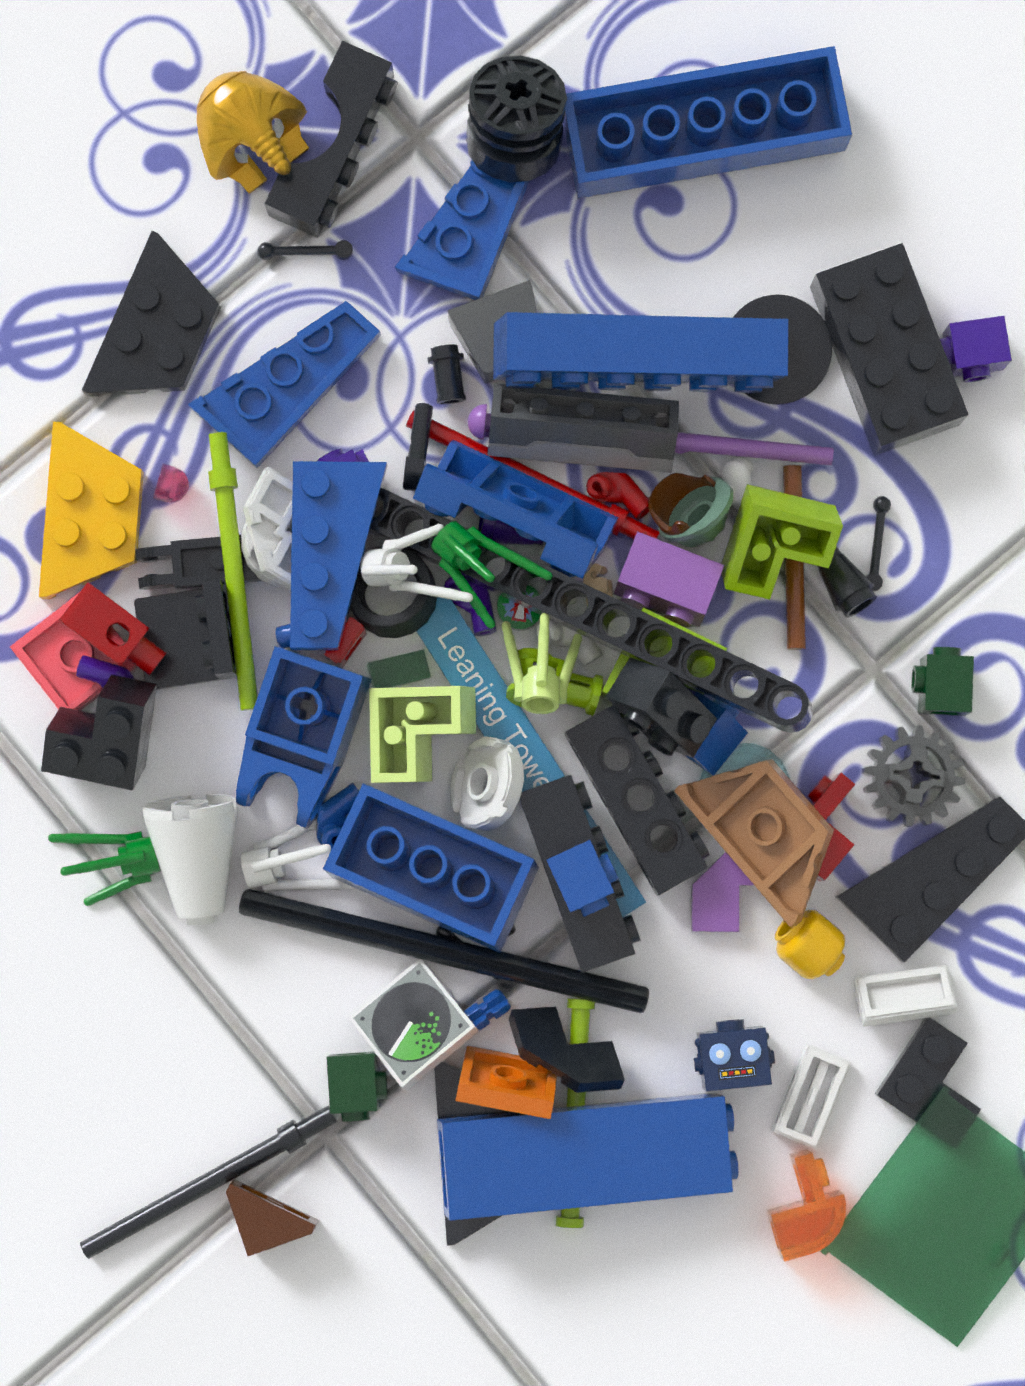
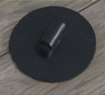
[733,294,832,404]

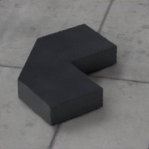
[508,1006,625,1093]

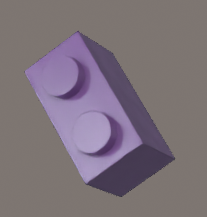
[614,531,724,628]

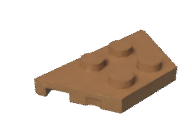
[674,759,834,927]

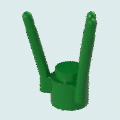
[431,521,553,629]
[48,831,161,906]

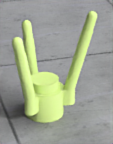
[501,613,582,714]

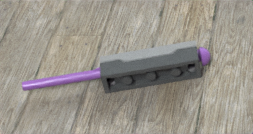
[468,383,834,473]

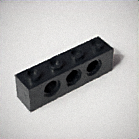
[565,705,710,896]

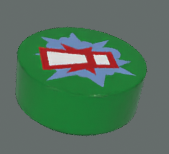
[497,584,540,631]

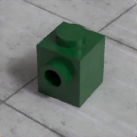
[911,647,974,716]
[326,1051,388,1122]

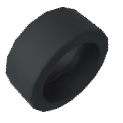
[350,546,437,638]

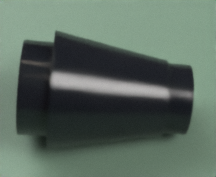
[817,546,877,618]

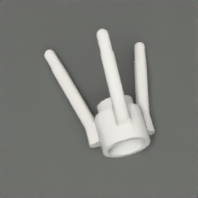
[360,524,473,602]
[241,817,356,893]

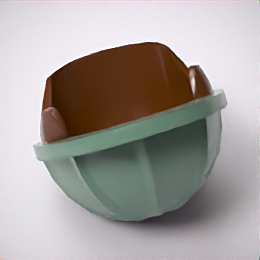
[648,473,733,547]

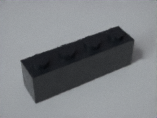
[520,775,641,973]

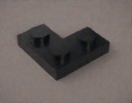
[875,1017,981,1148]

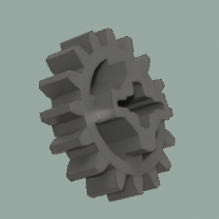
[862,725,966,827]

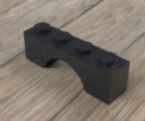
[264,40,398,238]

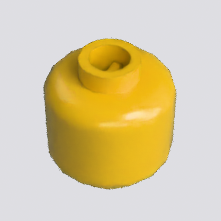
[775,910,845,979]

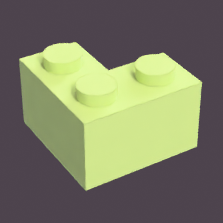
[369,686,476,783]

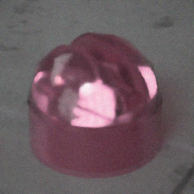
[153,463,189,503]

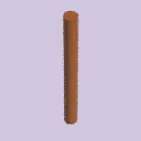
[783,465,806,650]

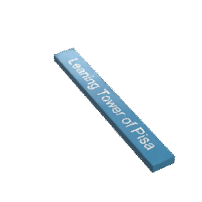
[416,597,646,917]

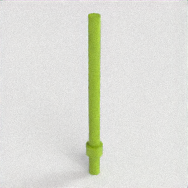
[208,432,258,711]

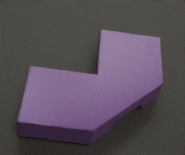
[691,851,755,932]

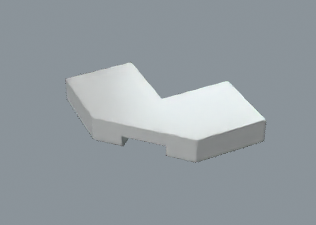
[243,467,293,590]

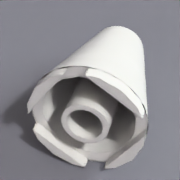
[143,794,237,926]

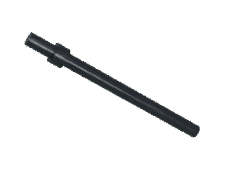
[80,1105,337,1259]

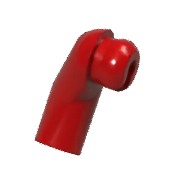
[586,472,649,520]

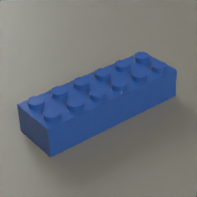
[563,46,852,199]
[493,312,788,393]

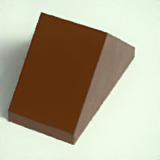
[226,1179,319,1256]

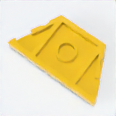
[39,422,144,600]

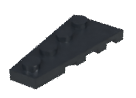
[835,797,1025,963]

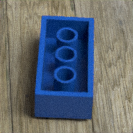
[323,783,539,953]

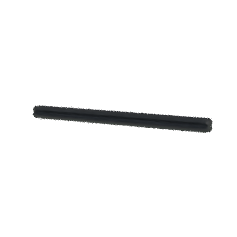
[239,889,649,1013]

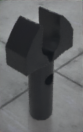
[403,403,433,491]

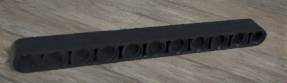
[369,488,813,733]

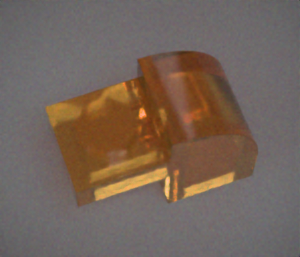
[766,1149,846,1262]

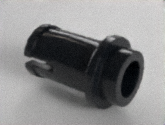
[427,344,466,405]

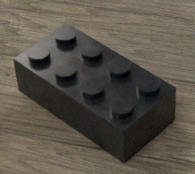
[810,243,969,456]

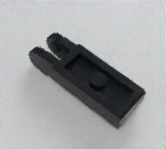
[136,535,262,590]

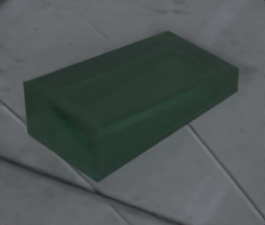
[366,649,431,688]

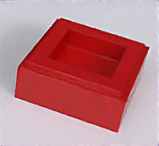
[323,616,367,668]

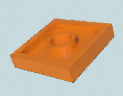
[456,1046,557,1119]

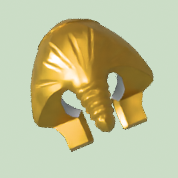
[196,71,309,194]

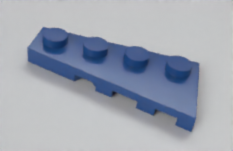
[290,461,388,650]

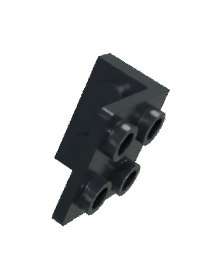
[134,579,237,690]

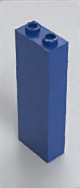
[437,1093,739,1221]

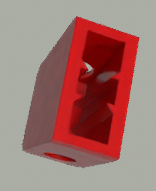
[59,582,166,675]

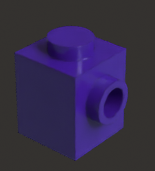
[940,316,1012,382]

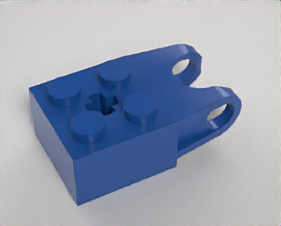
[236,646,372,829]

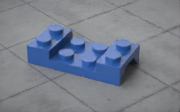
[413,440,619,579]

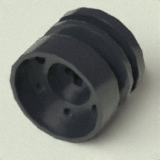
[466,55,567,182]

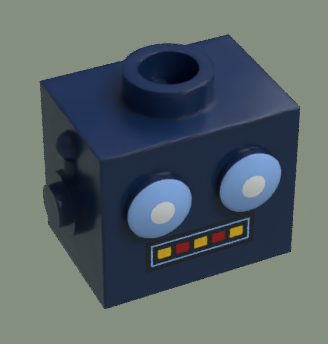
[693,1019,775,1091]

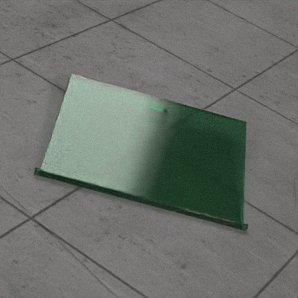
[820,1086,1025,1347]

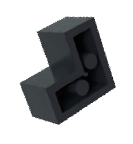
[41,674,157,791]

